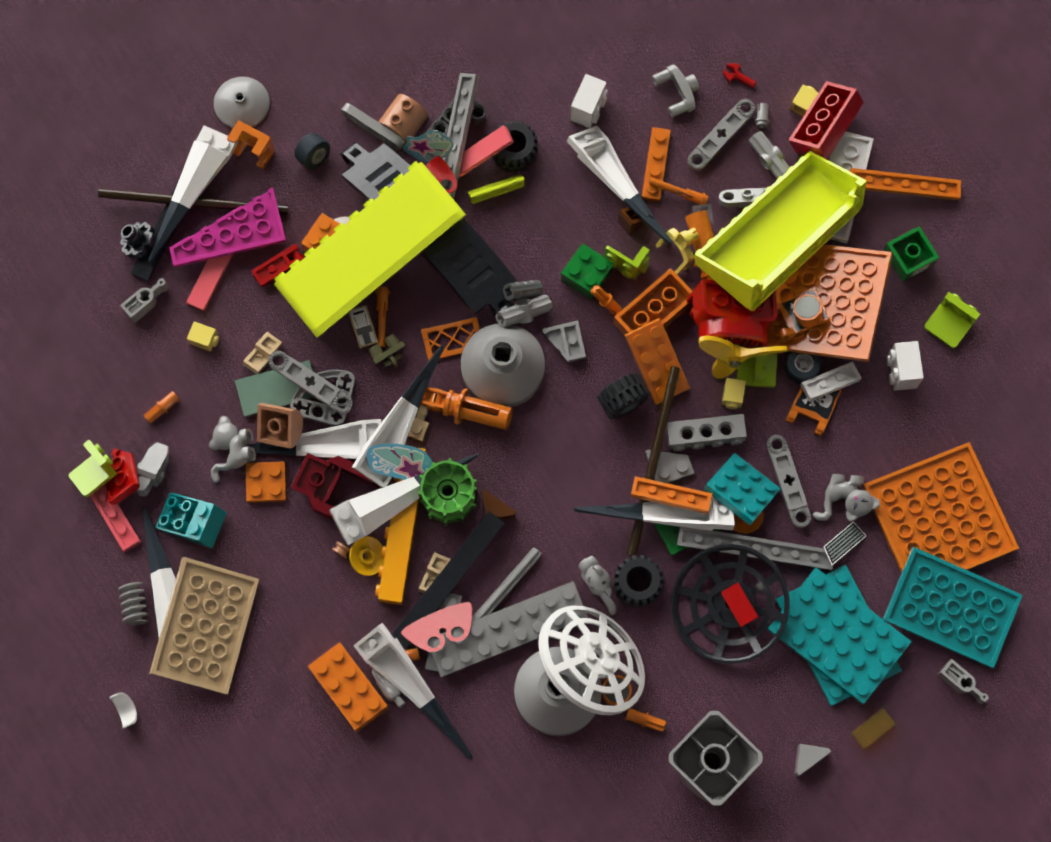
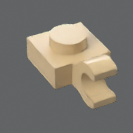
[407,405,429,442]

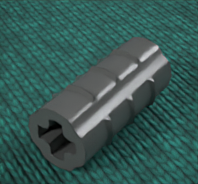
[503,280,543,301]

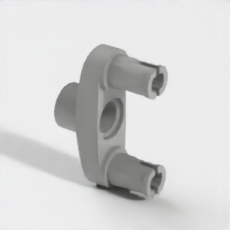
[652,64,699,118]

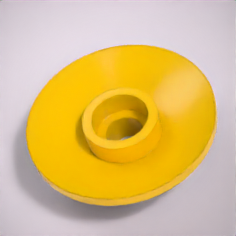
[349,536,384,576]

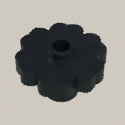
[120,222,157,259]

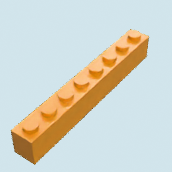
[375,448,426,605]

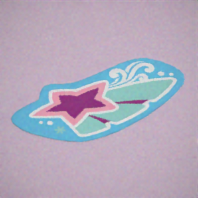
[402,130,454,163]
[367,444,432,480]

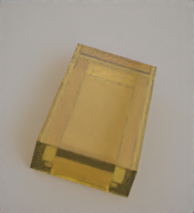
[851,708,895,749]

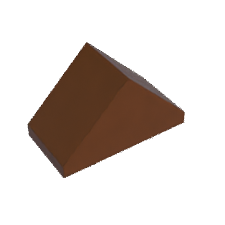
[617,207,645,235]
[482,489,516,521]

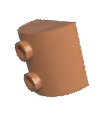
[378,94,428,144]
[257,403,303,449]

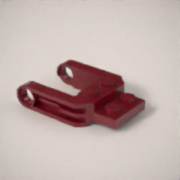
[290,453,391,521]

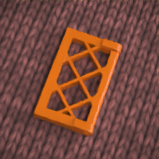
[421,317,480,361]

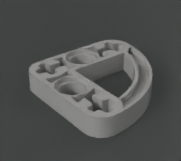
[290,370,355,426]

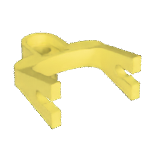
[656,228,699,275]

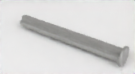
[472,548,542,621]

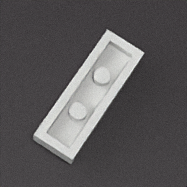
[800,362,861,402]

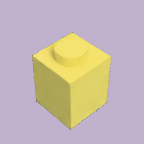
[790,84,818,116]
[187,322,219,352]
[722,378,746,409]

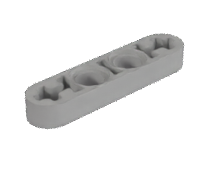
[341,103,405,151]

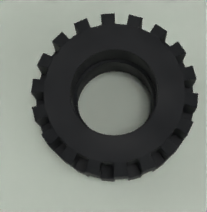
[492,120,538,172]
[597,373,650,419]
[614,555,664,608]

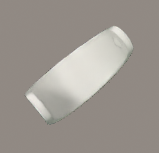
[110,692,137,728]

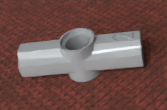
[748,131,790,179]
[496,295,553,328]

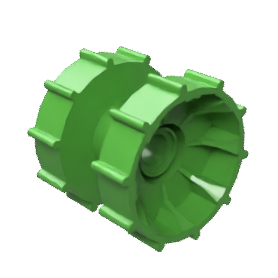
[418,458,477,526]

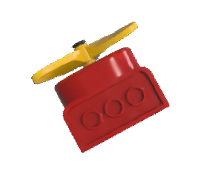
[686,279,787,378]

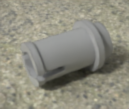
[755,103,770,128]

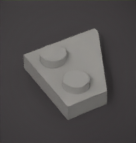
[542,320,587,363]
[645,450,694,483]

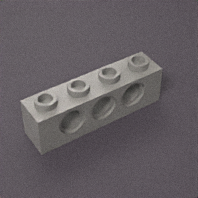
[666,414,747,452]

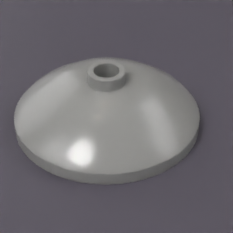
[214,77,270,129]

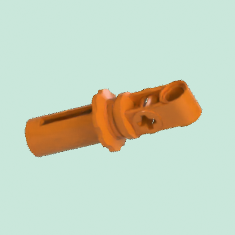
[685,210,714,280]
[419,387,513,430]

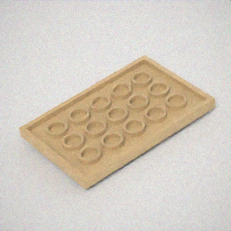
[149,557,259,695]

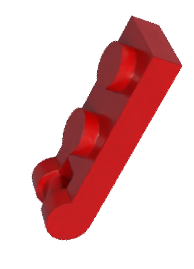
[251,244,305,288]

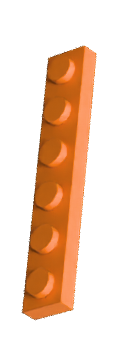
[849,168,961,200]

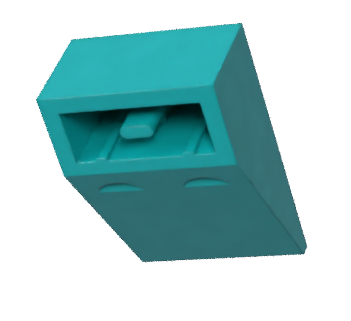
[155,492,227,548]

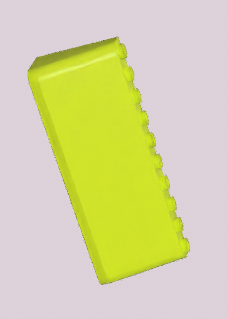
[694,151,867,311]
[274,161,466,338]

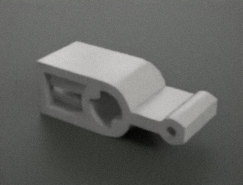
[120,278,169,323]
[937,659,989,704]

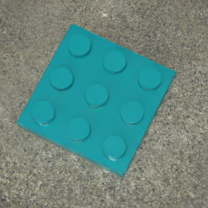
[703,453,781,525]

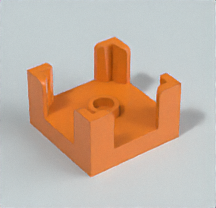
[226,120,275,170]

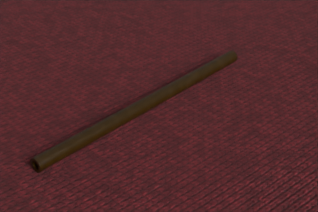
[98,188,289,215]
[627,366,680,556]

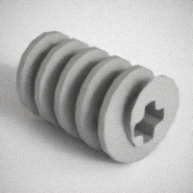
[118,582,148,625]

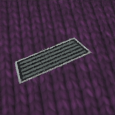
[824,522,866,565]

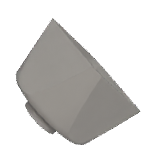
[669,711,763,805]

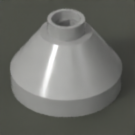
[461,324,545,407]
[514,647,602,736]

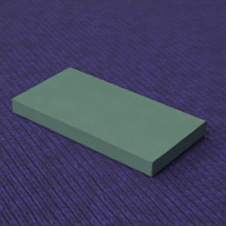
[235,360,316,418]

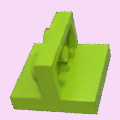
[737,354,777,388]

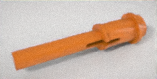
[649,177,708,207]
[375,286,390,348]

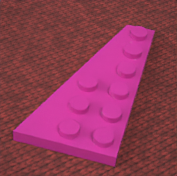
[169,187,286,268]

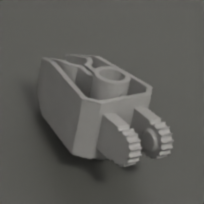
[136,442,169,496]

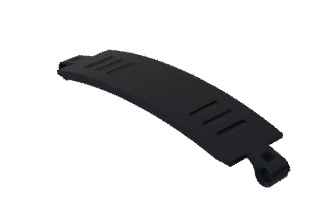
[340,143,517,318]

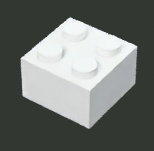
[570,74,608,128]
[886,341,923,391]

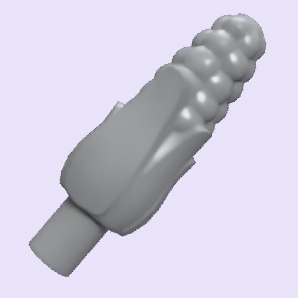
[372,669,405,708]

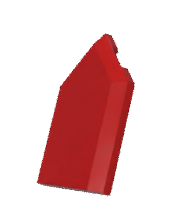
[105,448,140,505]

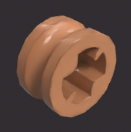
[332,541,350,559]

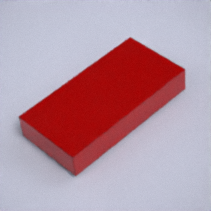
[721,582,759,627]

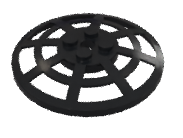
[671,544,790,664]

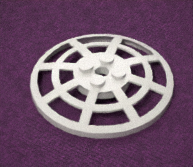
[539,606,645,715]

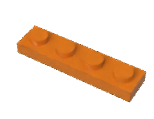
[641,127,671,202]
[631,476,712,514]

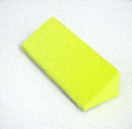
[467,174,524,204]

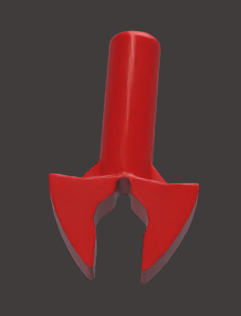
[723,63,756,88]

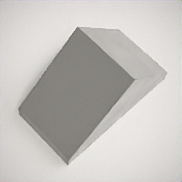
[794,744,831,777]

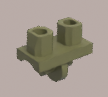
[369,334,405,368]

